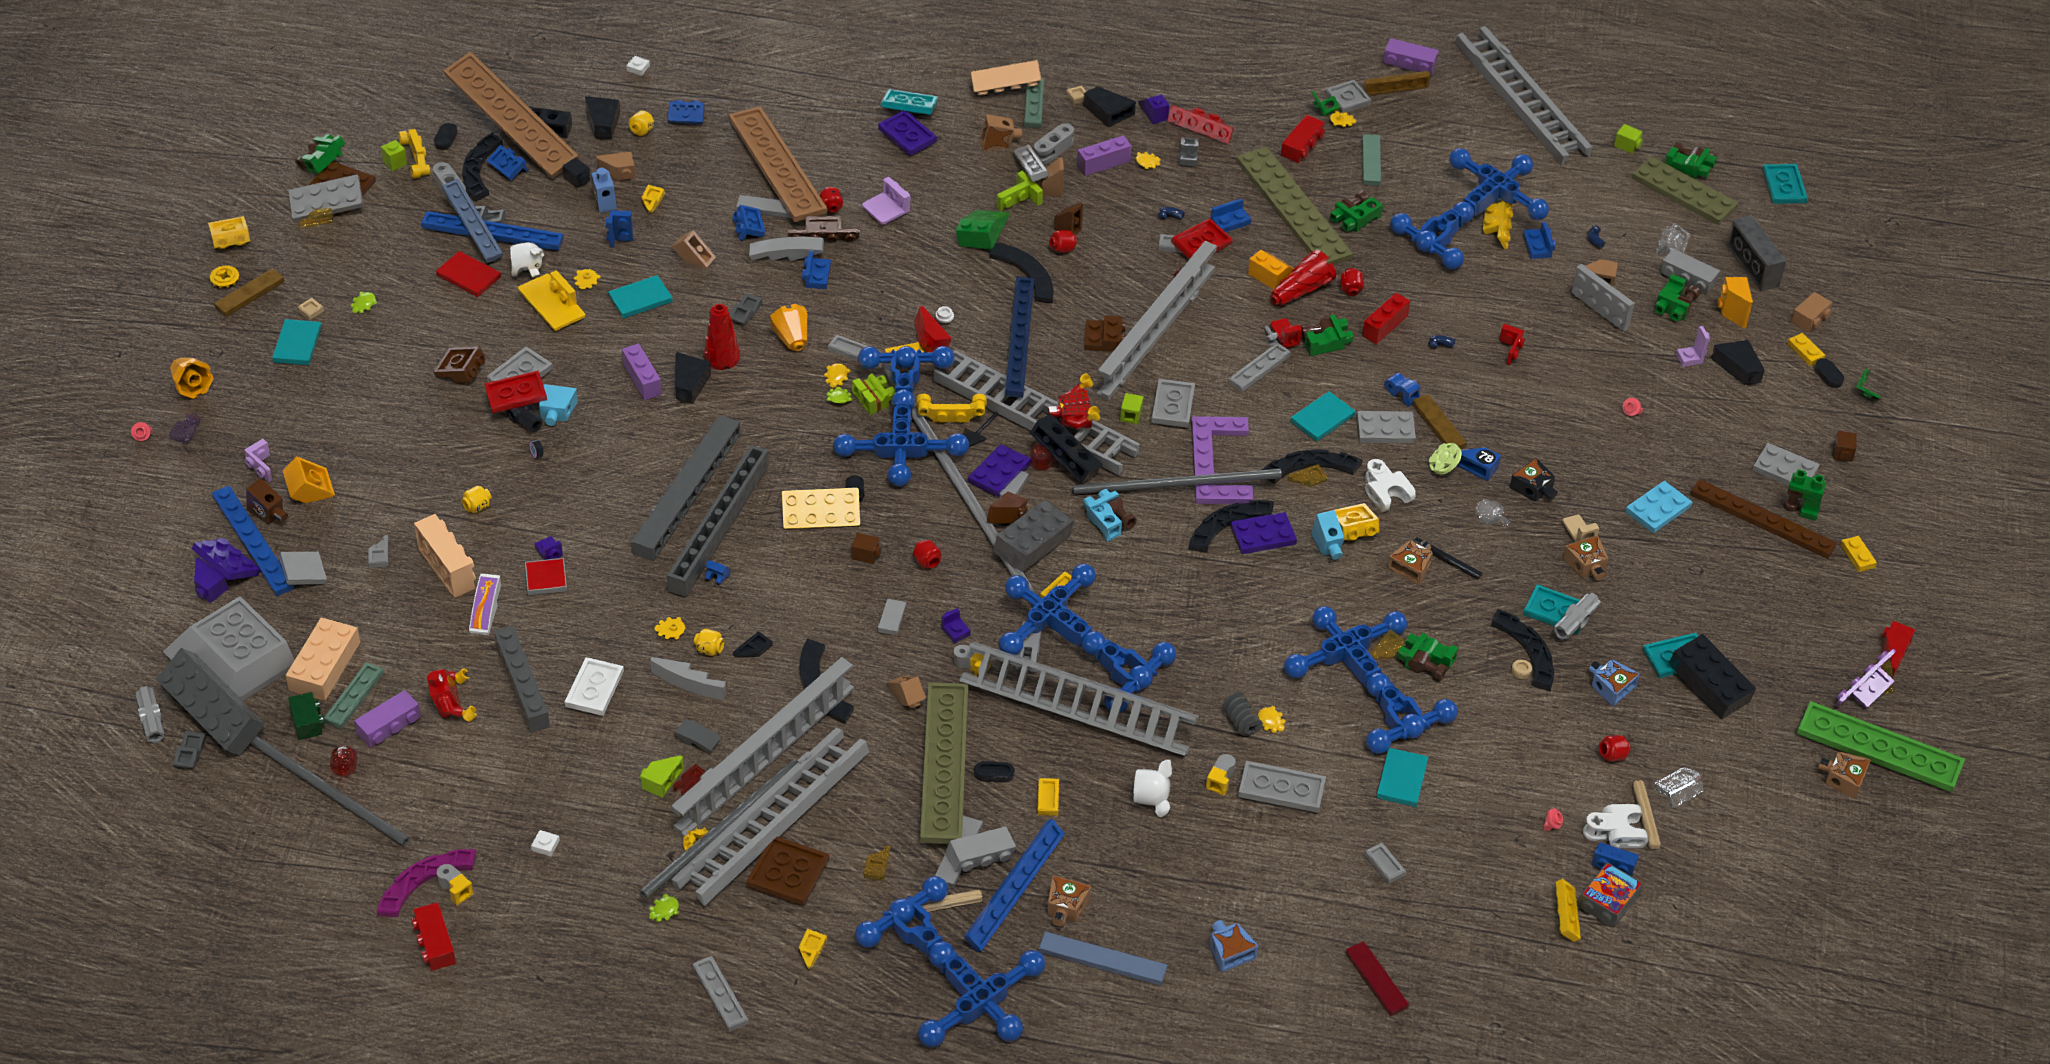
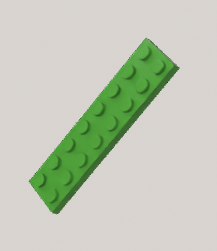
[1797,701,1965,792]

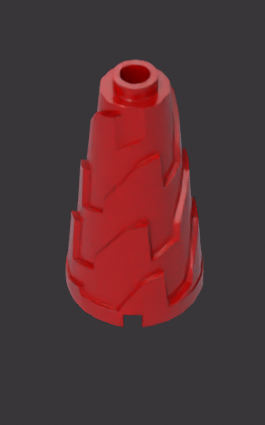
[1270,250,1336,305]
[703,304,740,370]

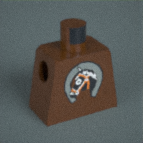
[246,478,288,524]

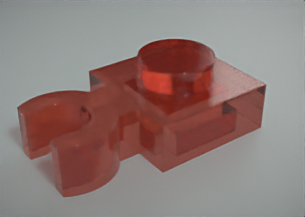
[673,764,706,797]

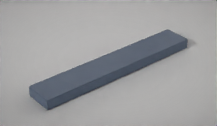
[442,179,503,263]
[1039,932,1168,986]

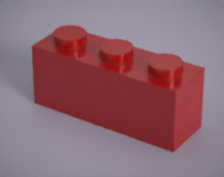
[1281,115,1325,163]
[1362,293,1410,345]
[411,902,456,971]

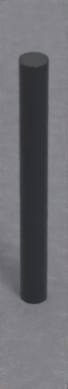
[1414,537,1482,579]

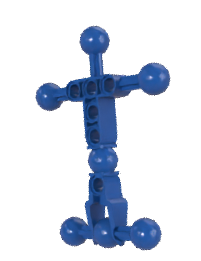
[1390,148,1549,270]
[833,346,969,487]
[999,564,1176,713]
[1284,606,1458,754]
[855,876,1046,1047]

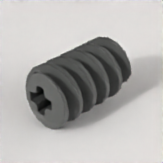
[1223,692,1263,736]

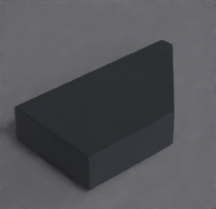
[733,631,773,658]

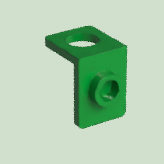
[1312,91,1340,116]
[1856,369,1882,399]

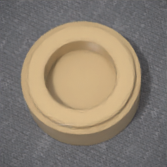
[1511,660,1532,679]

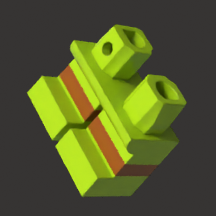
[852,374,896,415]

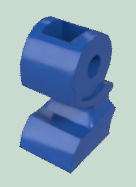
[1384,373,1421,407]

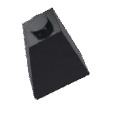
[1083,86,1136,128]
[585,96,620,140]
[1711,340,1765,385]
[675,352,711,404]

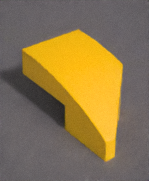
[641,185,665,213]
[799,929,827,969]

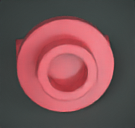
[1622,398,1643,416]
[131,422,152,441]
[1543,808,1563,831]

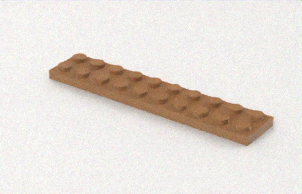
[444,51,579,179]
[729,106,827,222]

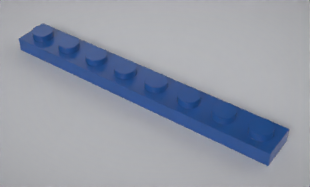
[421,211,564,251]
[211,486,294,597]
[964,819,1065,952]

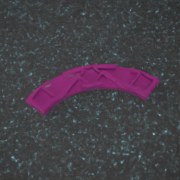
[377,849,476,917]

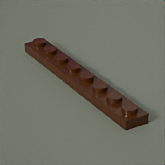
[1690,479,1837,559]

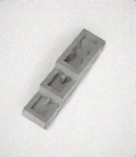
[749,237,824,261]
[651,657,726,700]

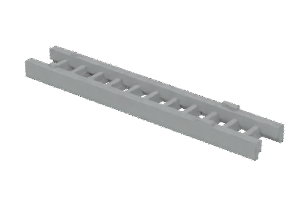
[1456,26,1592,166]
[1096,241,1217,401]
[934,350,1140,475]
[960,642,1199,756]
[671,657,854,837]
[671,727,869,906]

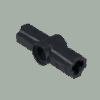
[505,405,543,433]

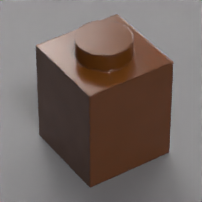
[1834,431,1857,462]
[852,533,882,564]

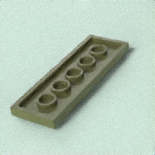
[1632,156,1739,225]

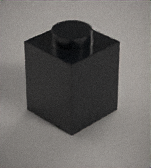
[562,157,590,188]

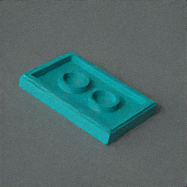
[881,89,938,114]
[1762,164,1808,204]
[608,275,673,319]
[272,319,322,365]
[1290,391,1356,442]
[1523,584,1581,635]
[1642,632,1698,678]
[1377,748,1429,807]

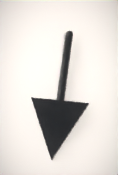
[963,412,998,447]

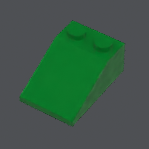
[956,210,1009,249]

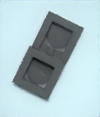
[1179,137,1199,167]
[475,205,507,224]
[730,293,763,325]
[674,719,721,754]
[173,731,207,769]

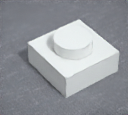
[626,56,650,76]
[531,830,559,856]

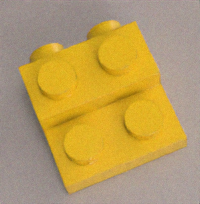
[208,216,250,249]
[1331,503,1379,540]

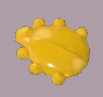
[1330,111,1356,127]
[1136,152,1160,169]
[574,269,600,290]
[824,363,851,388]
[654,617,685,639]
[1258,706,1286,733]

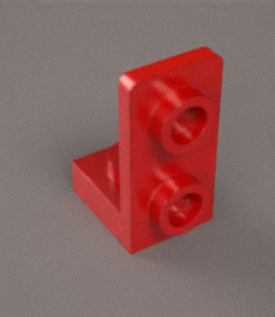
[1270,318,1302,348]
[1499,324,1525,365]

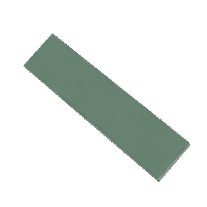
[1024,79,1044,128]
[1362,134,1381,186]
[323,662,384,730]

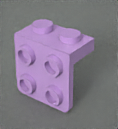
[862,177,911,225]

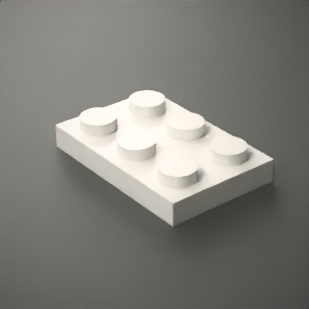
[565,657,624,716]

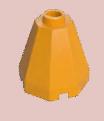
[769,304,807,351]
[170,358,214,399]

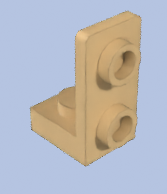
[1562,515,1599,542]

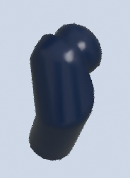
[1158,207,1185,220]
[1588,225,1606,249]
[1428,335,1456,348]

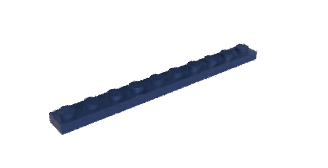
[1005,277,1034,398]

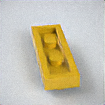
[1556,878,1581,942]

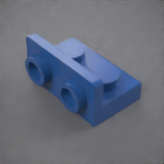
[668,100,705,124]
[487,145,529,181]
[1210,199,1251,232]
[733,205,766,241]
[606,210,634,247]
[1523,221,1556,259]
[802,251,831,289]
[1591,842,1639,877]

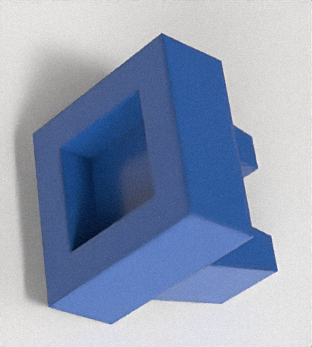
[705,560,731,584]

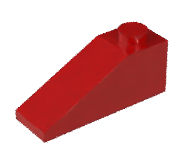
[914,306,952,352]
[1882,620,1915,679]

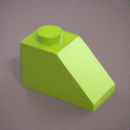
[640,755,684,798]

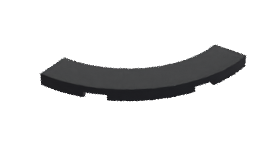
[462,132,503,202]
[989,242,1054,303]
[1262,449,1363,484]
[1188,500,1274,553]
[1491,609,1554,692]
[800,638,854,724]

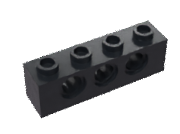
[500,106,572,138]
[1030,414,1103,484]

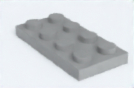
[289,174,364,223]
[1571,264,1634,331]
[1238,761,1326,813]

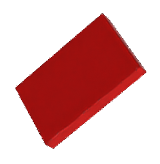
[1171,218,1233,259]
[436,251,501,297]
[484,370,547,413]

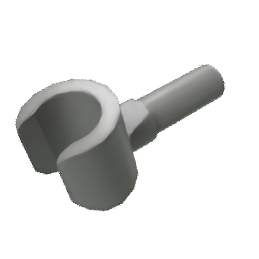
[1264,326,1278,346]

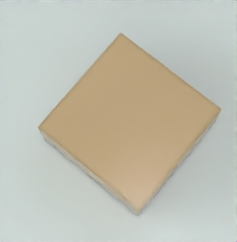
[1066,85,1086,104]
[298,298,324,320]

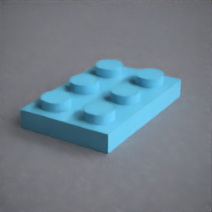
[1625,481,1692,534]

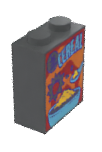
[1578,862,1643,927]

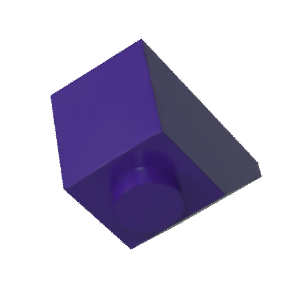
[1138,94,1169,124]
[194,558,228,603]

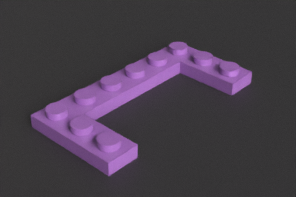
[1192,416,1253,504]

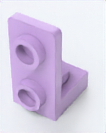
[1676,326,1710,367]
[244,439,272,482]

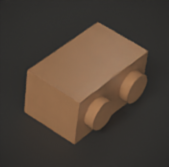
[1791,292,1832,333]

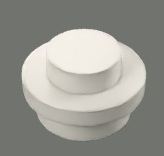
[936,306,954,323]

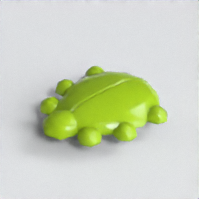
[351,292,377,313]
[826,387,852,403]
[649,894,679,922]

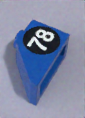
[1457,447,1501,481]

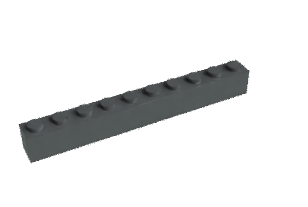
[631,415,741,562]
[667,445,769,597]

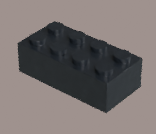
[1669,634,1756,720]

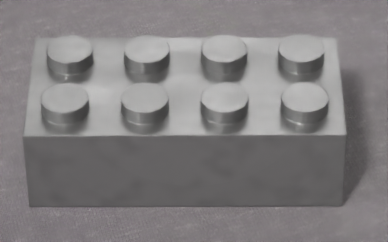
[1726,215,1786,291]
[993,500,1074,572]

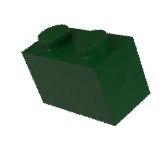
[288,692,325,740]

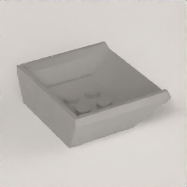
[163,596,295,701]

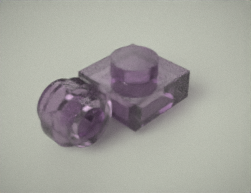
[169,412,200,444]

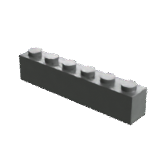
[494,626,550,733]

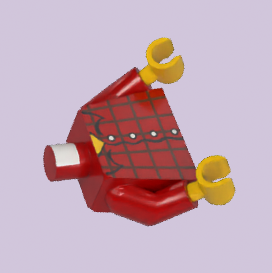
[1048,373,1100,430]
[427,669,477,722]

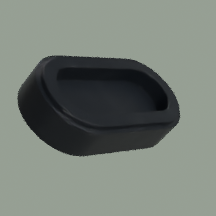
[434,123,458,150]
[1815,359,1844,388]
[974,761,1015,783]

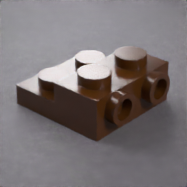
[1084,315,1126,352]
[434,346,486,383]

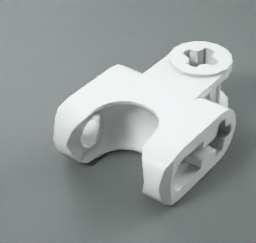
[1365,459,1415,512]
[1583,804,1648,848]

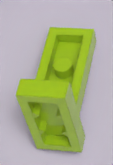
[996,171,1043,211]

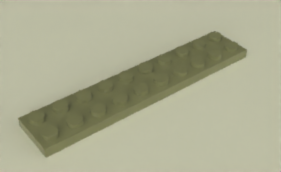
[1236,146,1353,265]
[920,683,968,844]

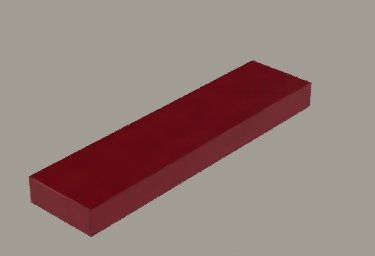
[1345,941,1409,1016]

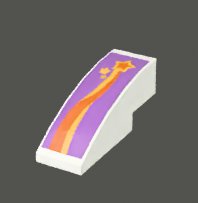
[469,574,501,635]

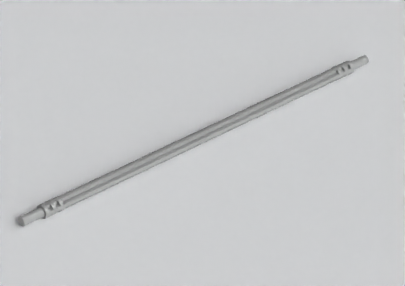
[881,363,1035,592]

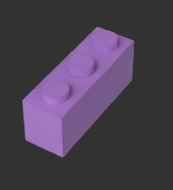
[1383,38,1439,75]
[1077,135,1132,176]
[622,343,661,400]
[354,690,421,748]

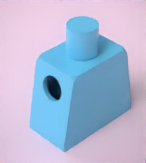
[539,384,578,426]
[1311,510,1344,560]

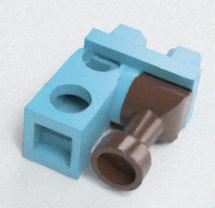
[1084,489,1137,542]

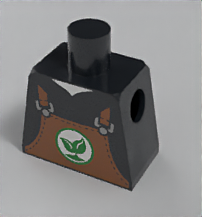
[1510,458,1558,501]

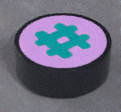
[529,439,544,459]

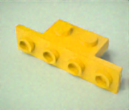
[1483,200,1514,249]

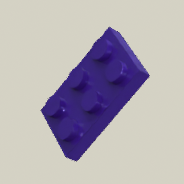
[878,110,937,156]
[968,444,1031,497]
[1230,512,1297,554]
[192,538,260,580]

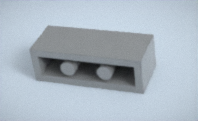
[1660,248,1720,295]
[946,826,1016,872]

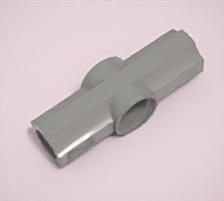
[1553,593,1601,640]
[136,686,165,744]

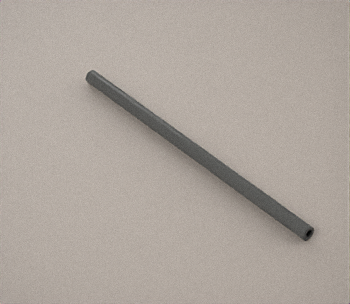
[1073,469,1282,495]
[250,735,410,846]
[639,760,797,899]

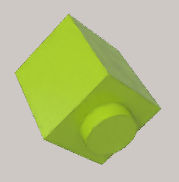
[1614,124,1643,154]
[381,140,407,172]
[1120,393,1144,424]

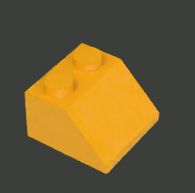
[1248,250,1294,290]
[1717,277,1753,328]
[283,456,335,503]

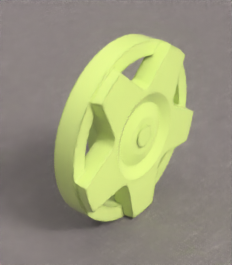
[1429,443,1462,475]

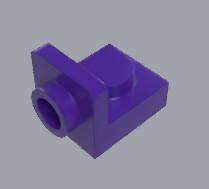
[534,536,563,560]
[941,608,971,643]

